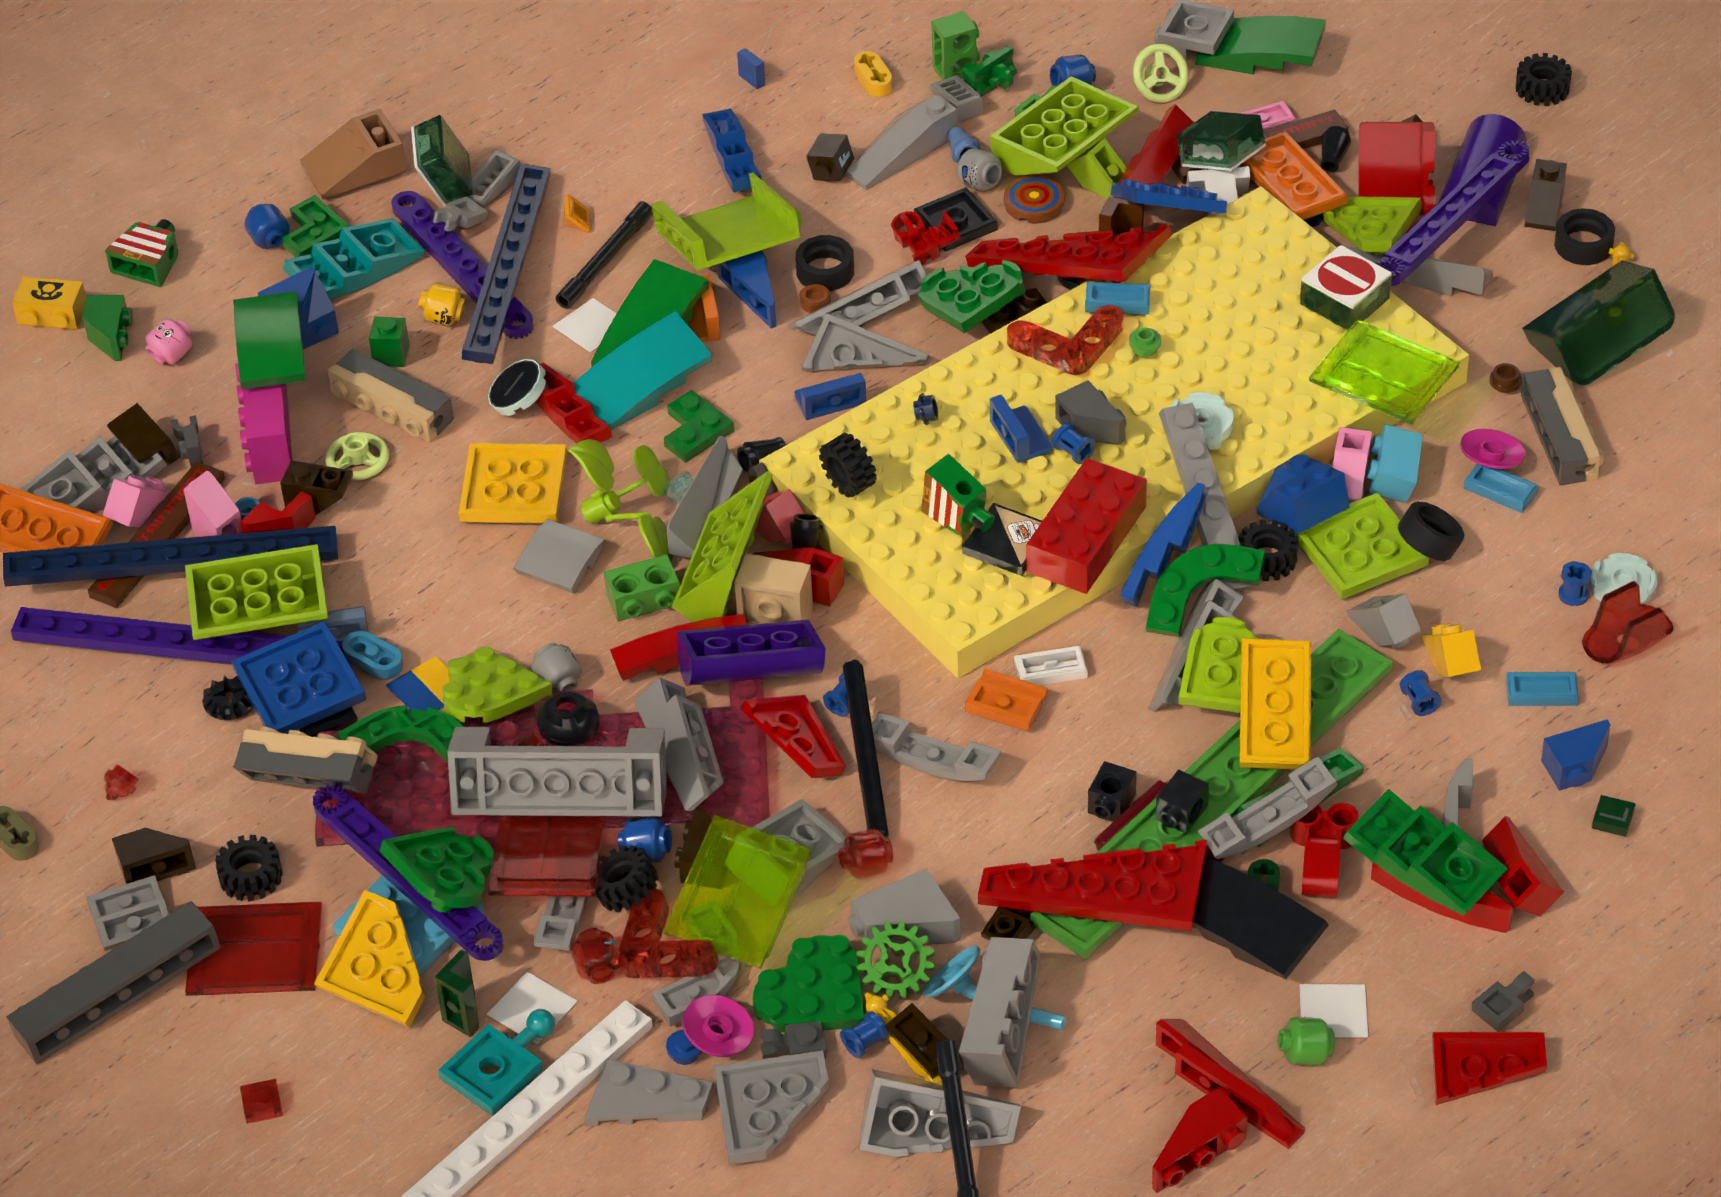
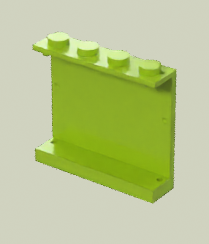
[651,172,802,271]

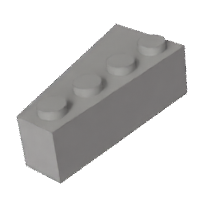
[958,937,1041,1088]

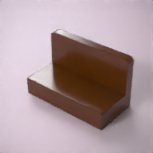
[1098,196,1145,235]

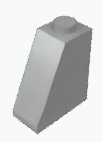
[848,868,961,944]

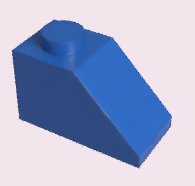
[1541,719,1611,791]

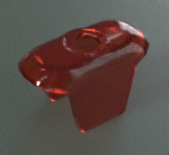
[1582,581,1674,665]

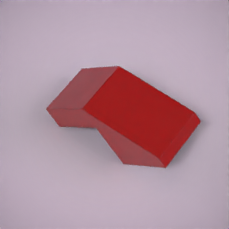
[240,491,316,533]

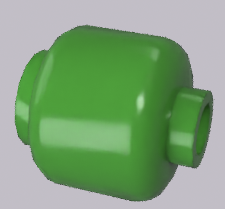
[1277,1017,1335,1066]

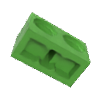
[931,11,980,80]
[604,554,680,622]

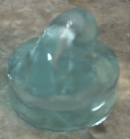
[664,471,694,504]

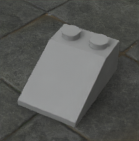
[724,799,853,909]

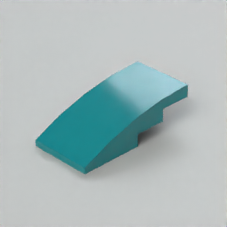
[283,218,425,299]
[573,311,712,430]

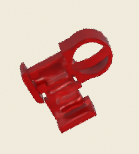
[891,211,960,266]

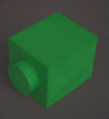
[369,316,410,367]

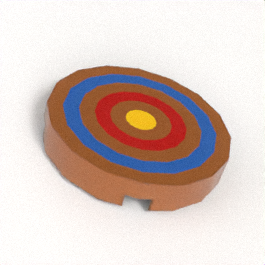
[1004,174,1065,223]

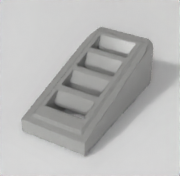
[930,75,983,123]
[460,149,520,208]

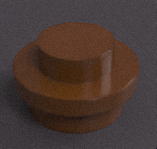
[1489,363,1522,393]

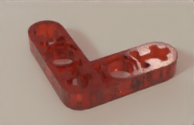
[1007,305,1124,375]
[616,889,719,978]

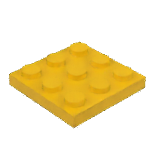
[458,443,567,523]

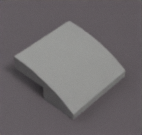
[514,519,606,594]
[87,875,169,951]

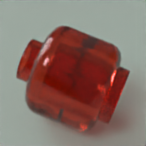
[838,829,893,879]
[570,928,622,984]

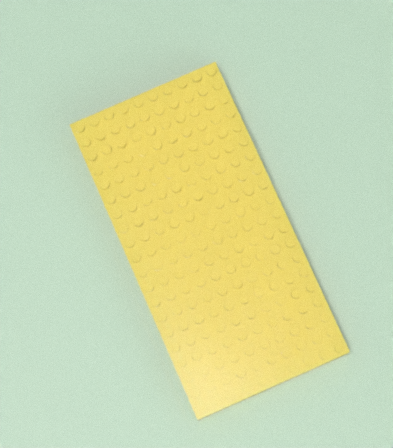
[759,186,1469,679]

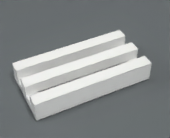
[1014,645,1088,685]

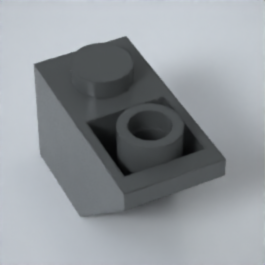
[1055,380,1126,444]

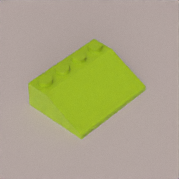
[990,76,1139,175]
[672,471,773,622]
[185,544,328,640]

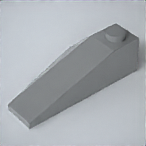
[846,95,957,190]

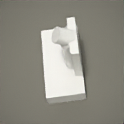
[1186,166,1250,215]

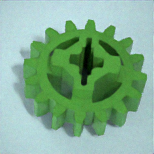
[856,921,935,1000]

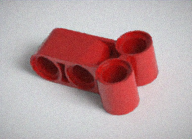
[1290,802,1359,898]

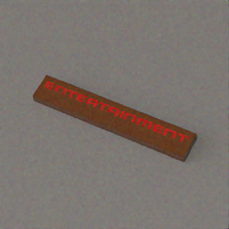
[1171,110,1348,184]
[88,461,225,608]

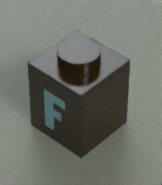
[806,133,854,181]

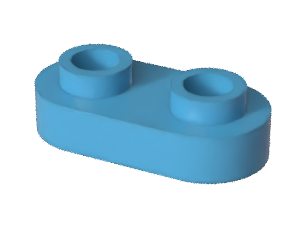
[342,631,403,679]

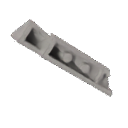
[1342,245,1493,296]
[788,260,927,336]
[667,436,744,558]
[1148,579,1243,711]
[634,677,723,811]

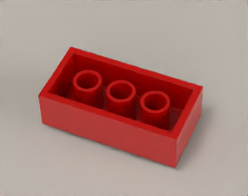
[1026,458,1147,594]

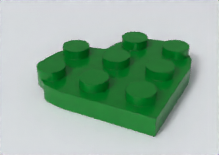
[918,260,1026,333]
[380,827,494,913]
[752,935,864,1033]

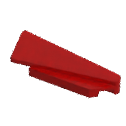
[1156,1019,1305,1149]

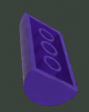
[1438,114,1527,227]
[677,620,826,686]

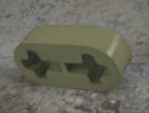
[0,806,39,861]

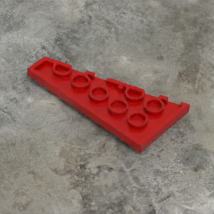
[965,225,1172,283]
[978,839,1207,931]

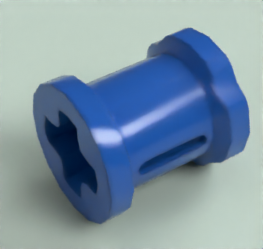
[1052,422,1096,464]
[1558,561,1592,606]
[1399,670,1442,716]
[823,673,867,717]
[840,1011,889,1058]

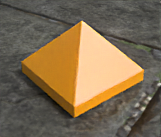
[563,194,590,233]

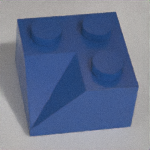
[257,267,339,350]
[1256,454,1350,534]

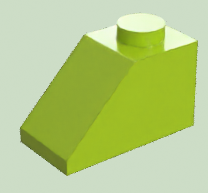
[1067,137,1127,199]

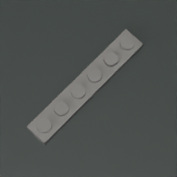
[1159,402,1253,592]

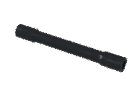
[555,201,653,309]
[935,1040,980,1197]

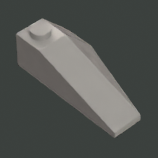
[859,1069,1021,1157]

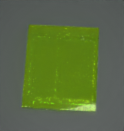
[1309,319,1460,425]
[663,815,812,969]

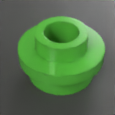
[1129,328,1161,357]

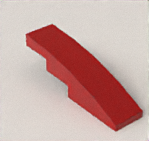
[1113,104,1196,205]
[535,362,612,443]
[610,614,748,681]
[1371,862,1513,933]

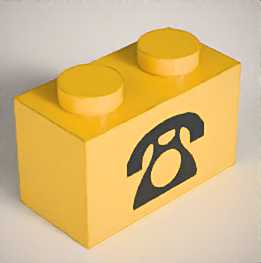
[12,276,86,329]

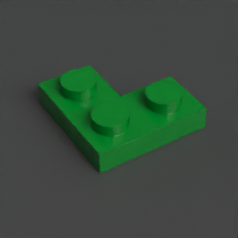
[282,195,350,257]
[664,390,734,463]

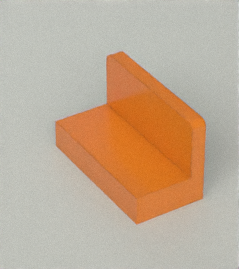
[687,274,721,342]

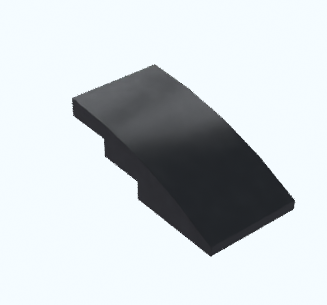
[1193,858,1329,979]

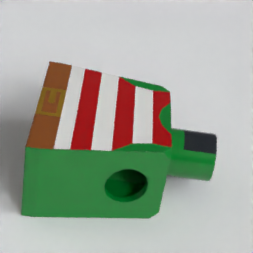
[105,219,178,288]
[921,454,995,535]

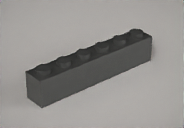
[6,901,221,1064]

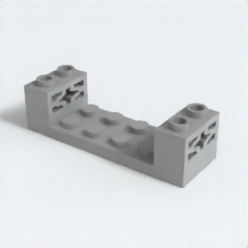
[447,727,667,816]

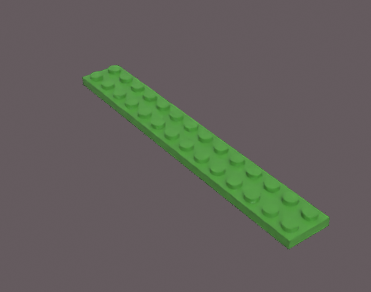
[1030,629,1393,960]

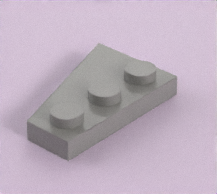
[584,1059,714,1126]

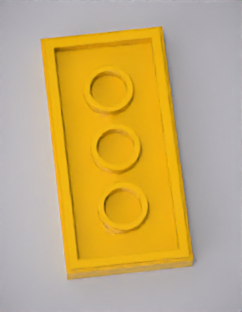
[1239,638,1311,769]

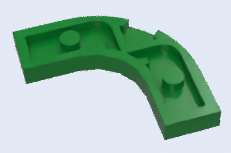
[1145,544,1265,637]
[337,705,463,764]

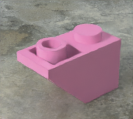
[1332,427,1372,503]
[183,471,242,537]
[102,475,171,527]

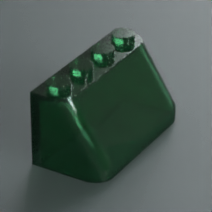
[1522,260,1675,385]

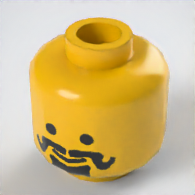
[418,282,466,327]

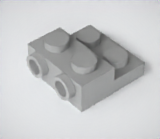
[1155,0,1234,58]

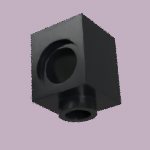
[1088,761,1137,821]
[1156,769,1209,834]

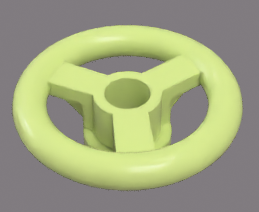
[1133,44,1189,103]
[325,432,389,481]

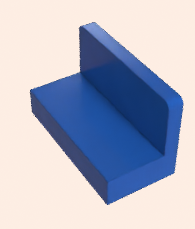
[794,373,866,420]
[990,394,1052,463]

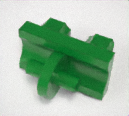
[963,46,1017,97]

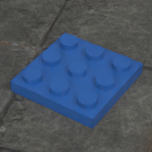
[1110,179,1227,214]
[231,621,366,734]

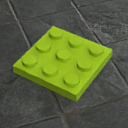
[1295,493,1429,600]

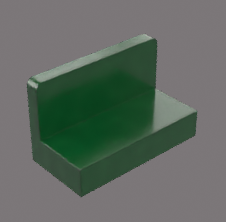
[435,949,479,1037]

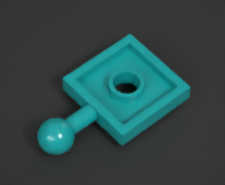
[438,1009,555,1116]

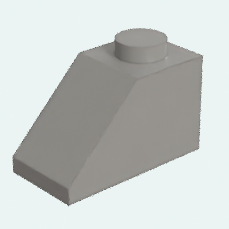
[1347,594,1421,649]

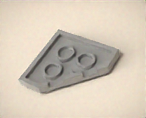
[714,1050,829,1165]

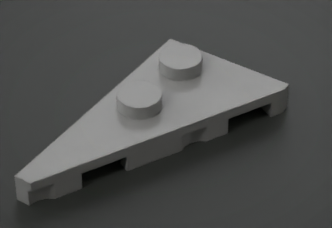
[802,313,928,372]

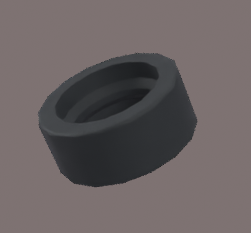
[1554,208,1615,265]
[795,235,854,291]
[1397,501,1465,561]

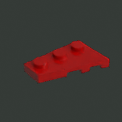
[741,695,846,778]
[1432,1032,1547,1105]

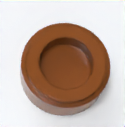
[799,284,831,313]

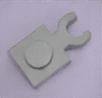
[433,196,488,231]

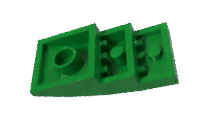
[1195,16,1326,75]
[591,259,708,366]
[233,291,306,389]
[1343,789,1508,916]

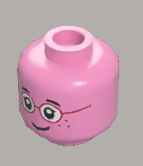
[145,319,193,365]

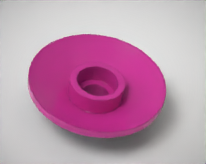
[1460,429,1525,469]
[682,995,754,1057]

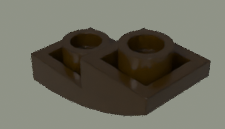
[982,288,1048,334]
[981,907,1036,940]

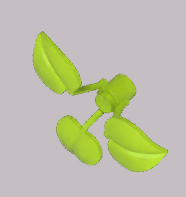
[568,439,674,562]

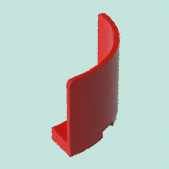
[1358,122,1436,234]

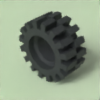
[1515,53,1572,106]
[819,433,877,498]
[1238,520,1298,581]
[215,835,283,902]
[588,845,658,912]

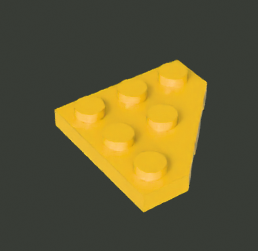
[314,890,426,1028]

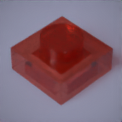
[240,1078,283,1124]

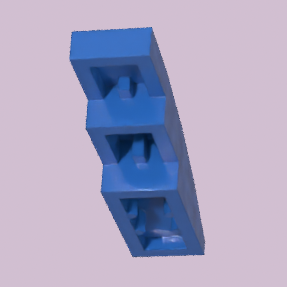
[702,108,762,192]
[1120,482,1209,607]

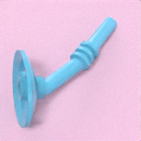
[922,945,1067,1031]

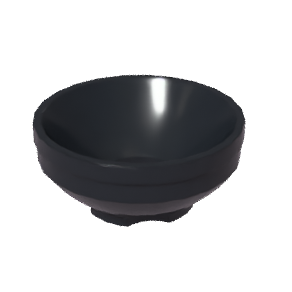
[537,691,600,746]

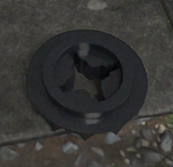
[202,675,254,720]

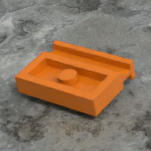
[965,668,1048,731]

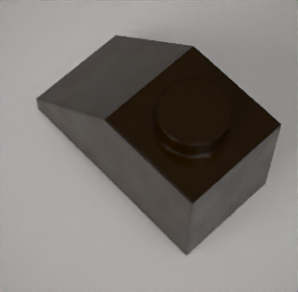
[1524,159,1567,231]
[112,827,196,884]

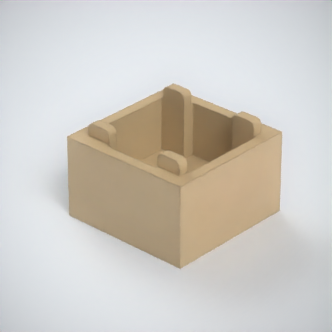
[734,553,813,625]

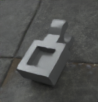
[171,415,203,467]
[1471,971,1535,1032]
[761,1021,827,1059]

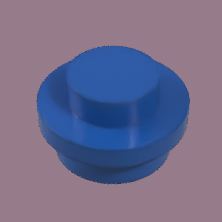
[666,1030,702,1065]

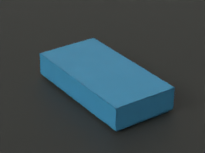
[1085,282,1150,315]
[1464,464,1538,513]
[1506,672,1579,706]

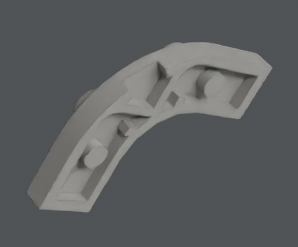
[652,900,741,1026]

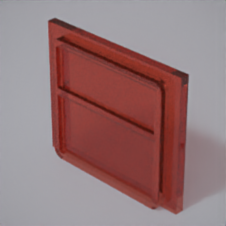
[488,815,607,897]
[185,902,322,996]

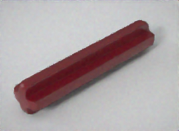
[1094,780,1167,851]

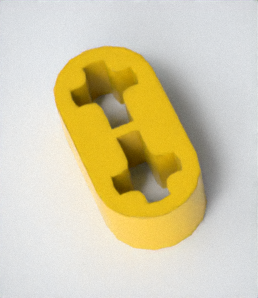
[854,51,893,97]

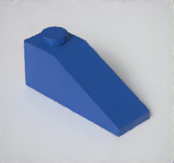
[717,250,776,329]

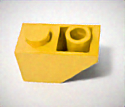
[1422,623,1481,677]

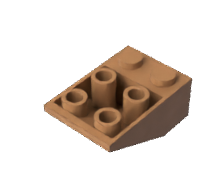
[300,109,407,199]

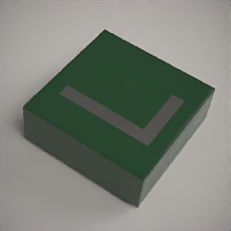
[1592,795,1636,837]

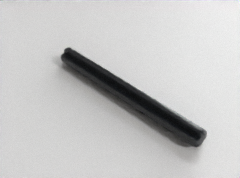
[843,659,889,842]

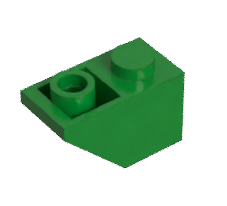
[83,295,133,361]

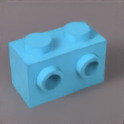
[1366,424,1423,503]

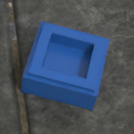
[737,48,765,89]

